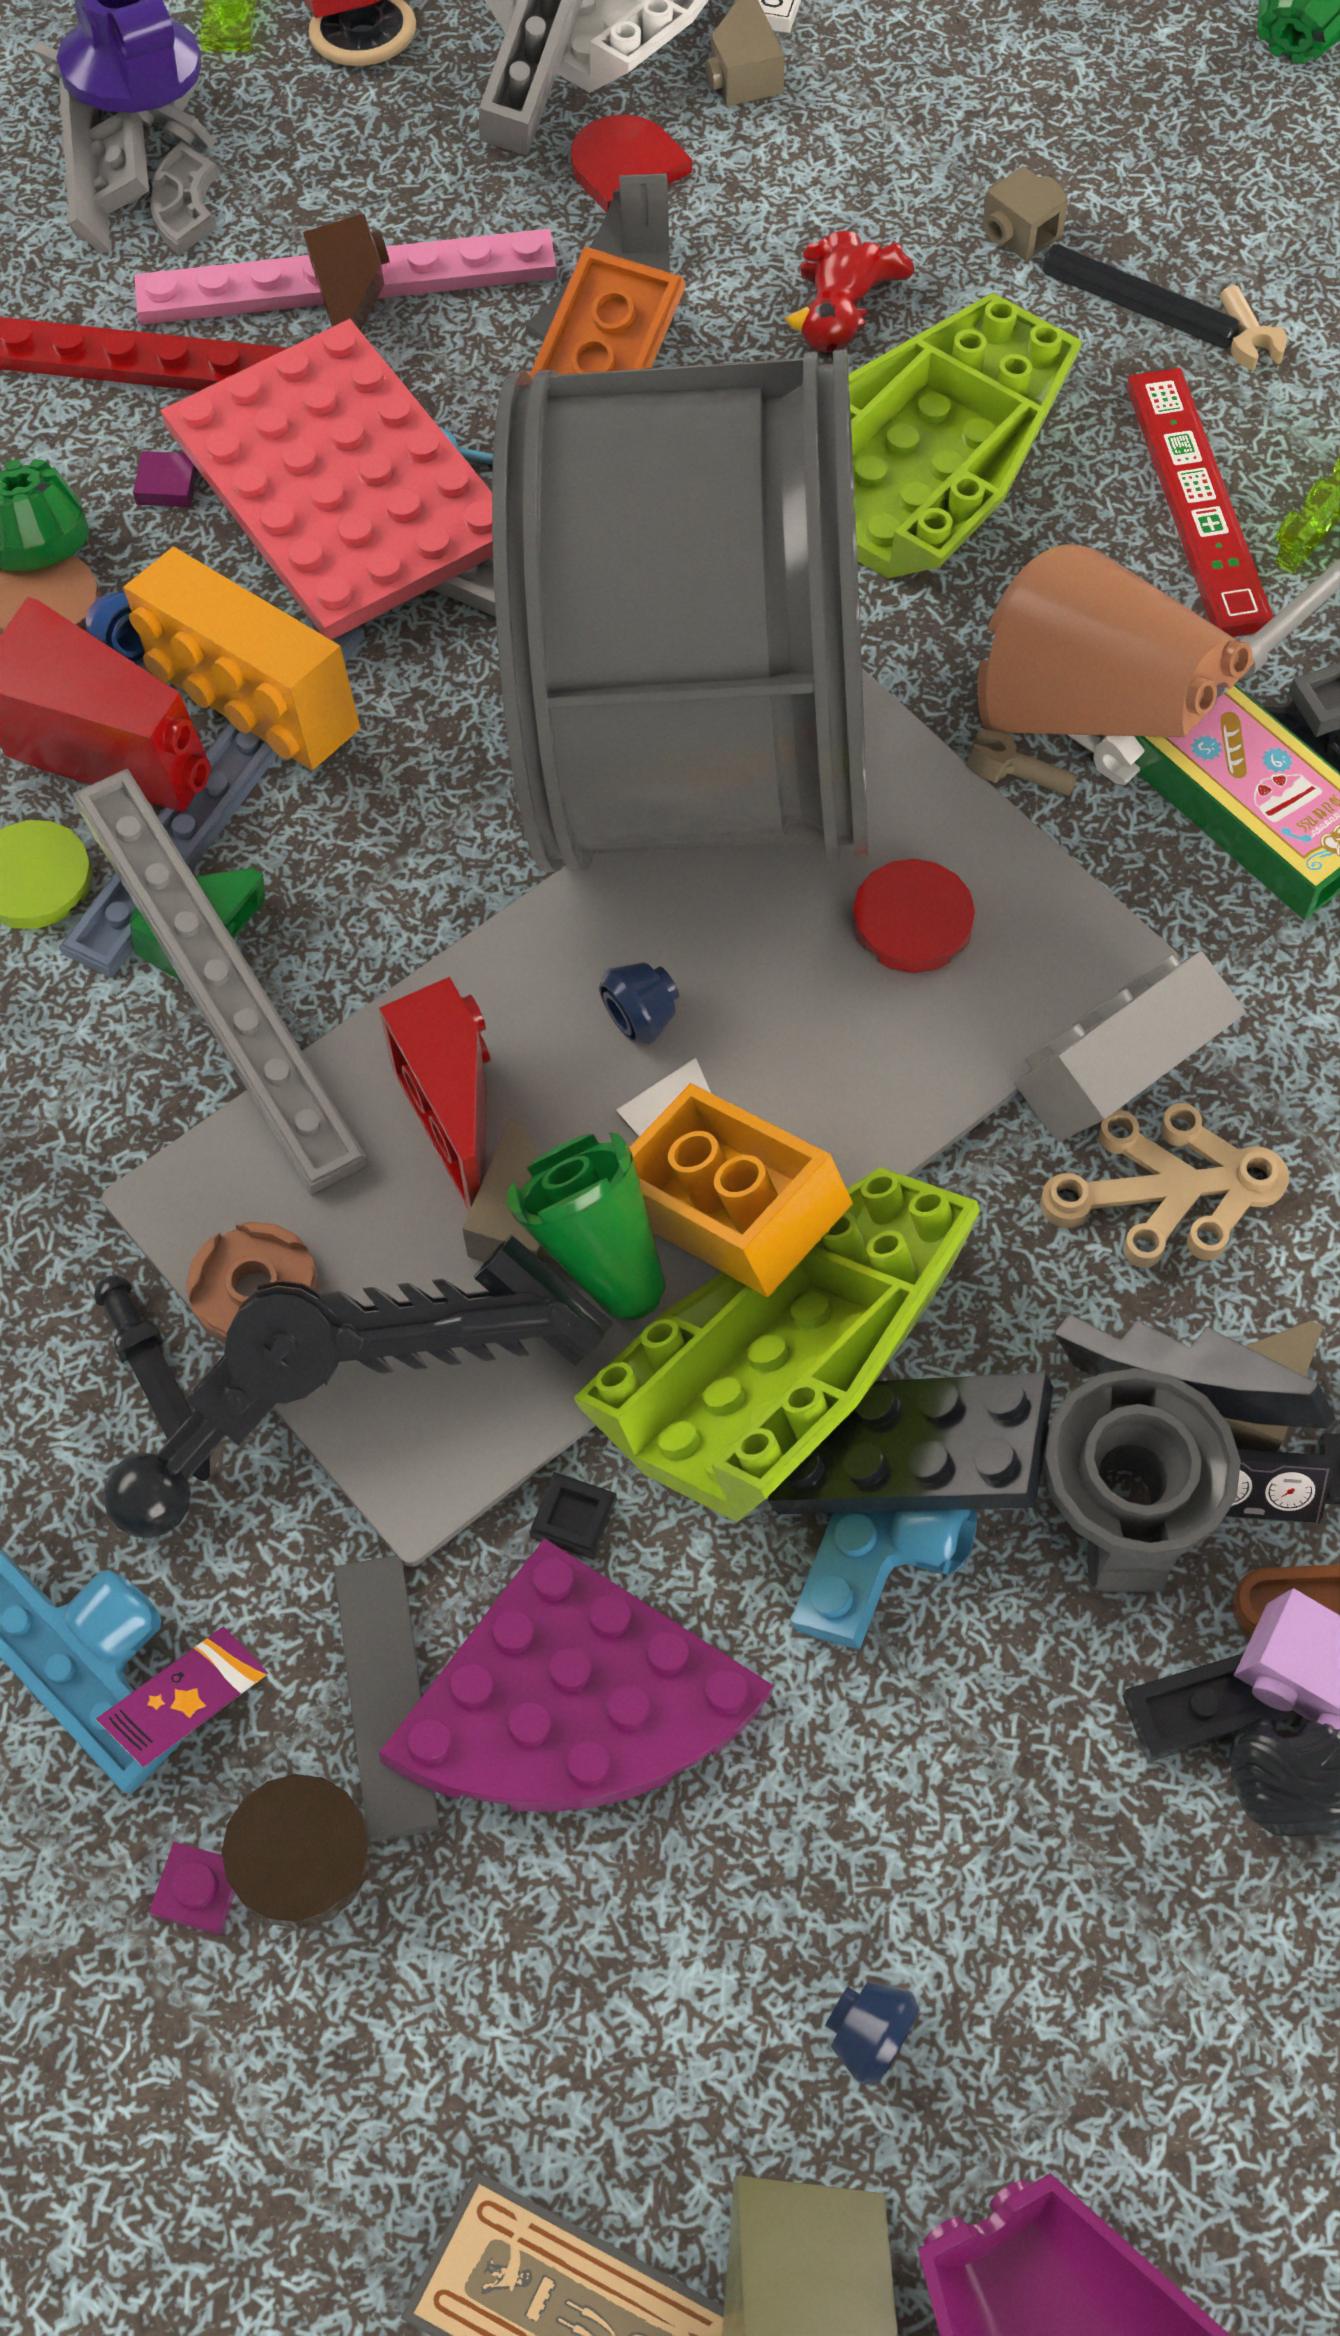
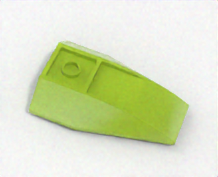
[849,292,1082,579]
[574,1167,980,1522]

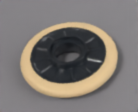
[309,0,416,66]

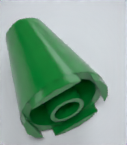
[506,1133,666,1320]

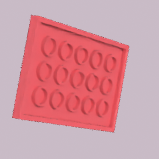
[160,319,493,640]

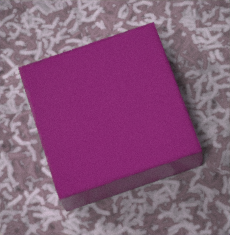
[133,451,198,507]

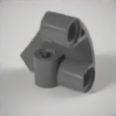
[526,173,674,342]

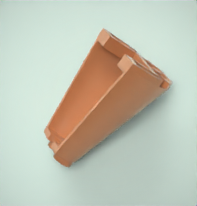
[977,544,1254,737]

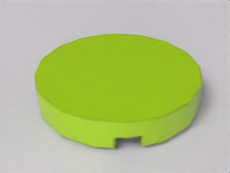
[0,820,93,929]

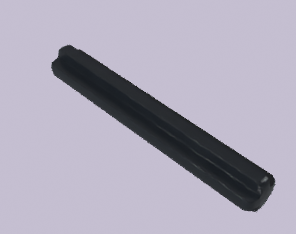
[1042,244,1240,349]

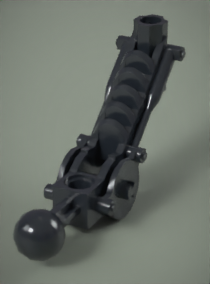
[103,1234,613,1538]

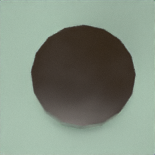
[221,1774,372,1929]

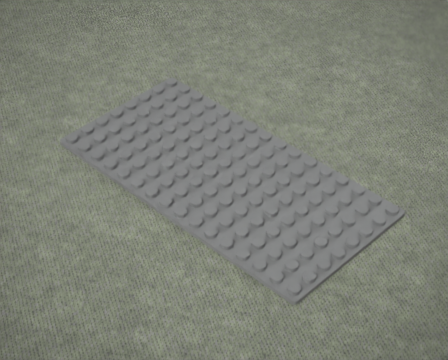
[102,668,1178,1567]

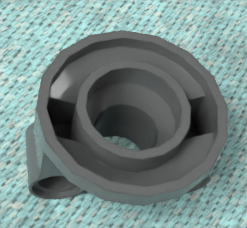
[1042,1368,1241,1592]

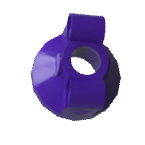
[56,0,202,113]

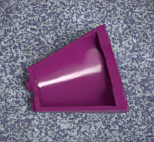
[918,2173,1231,2336]

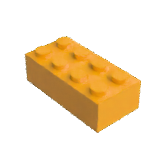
[123,546,361,771]

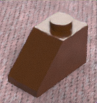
[303,214,390,330]

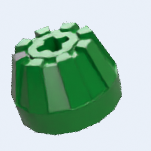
[1257,0,1340,64]
[0,459,90,571]

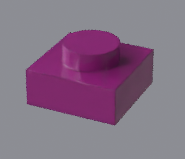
[149,1842,235,1936]

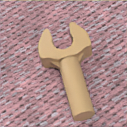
[1220,285,1287,371]

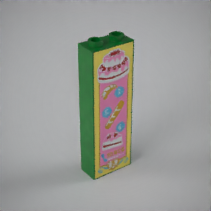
[1134,684,1340,920]

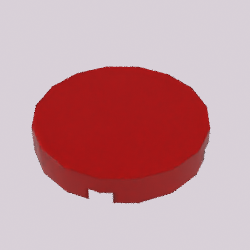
[852,858,976,973]

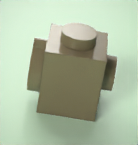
[982,166,1068,261]

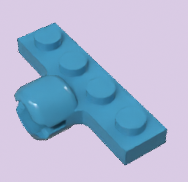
[790,1509,977,1650]
[0,1550,182,1794]

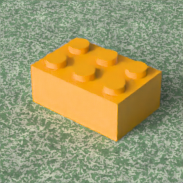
[629,1083,853,1298]

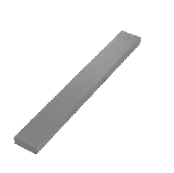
[73,768,367,1195]

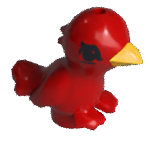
[785,231,914,353]

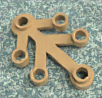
[1040,1103,1289,1268]

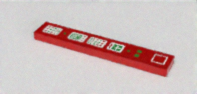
[1126,368,1274,637]

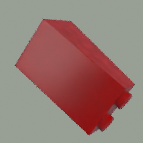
[0,597,212,813]

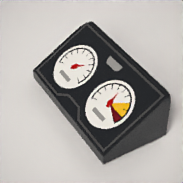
[1225,1449,1333,1524]

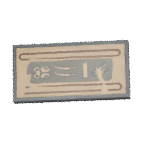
[401,2170,724,2336]

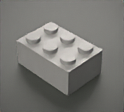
[1013,950,1247,1142]

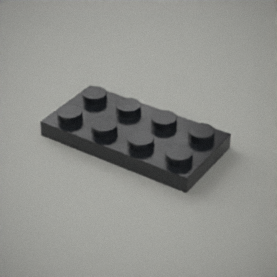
[768,1372,1054,1514]

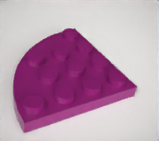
[379,1538,774,1812]

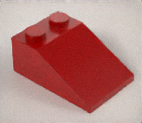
[379,976,491,1212]

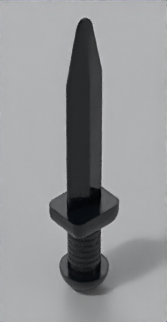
[94,1275,210,1481]

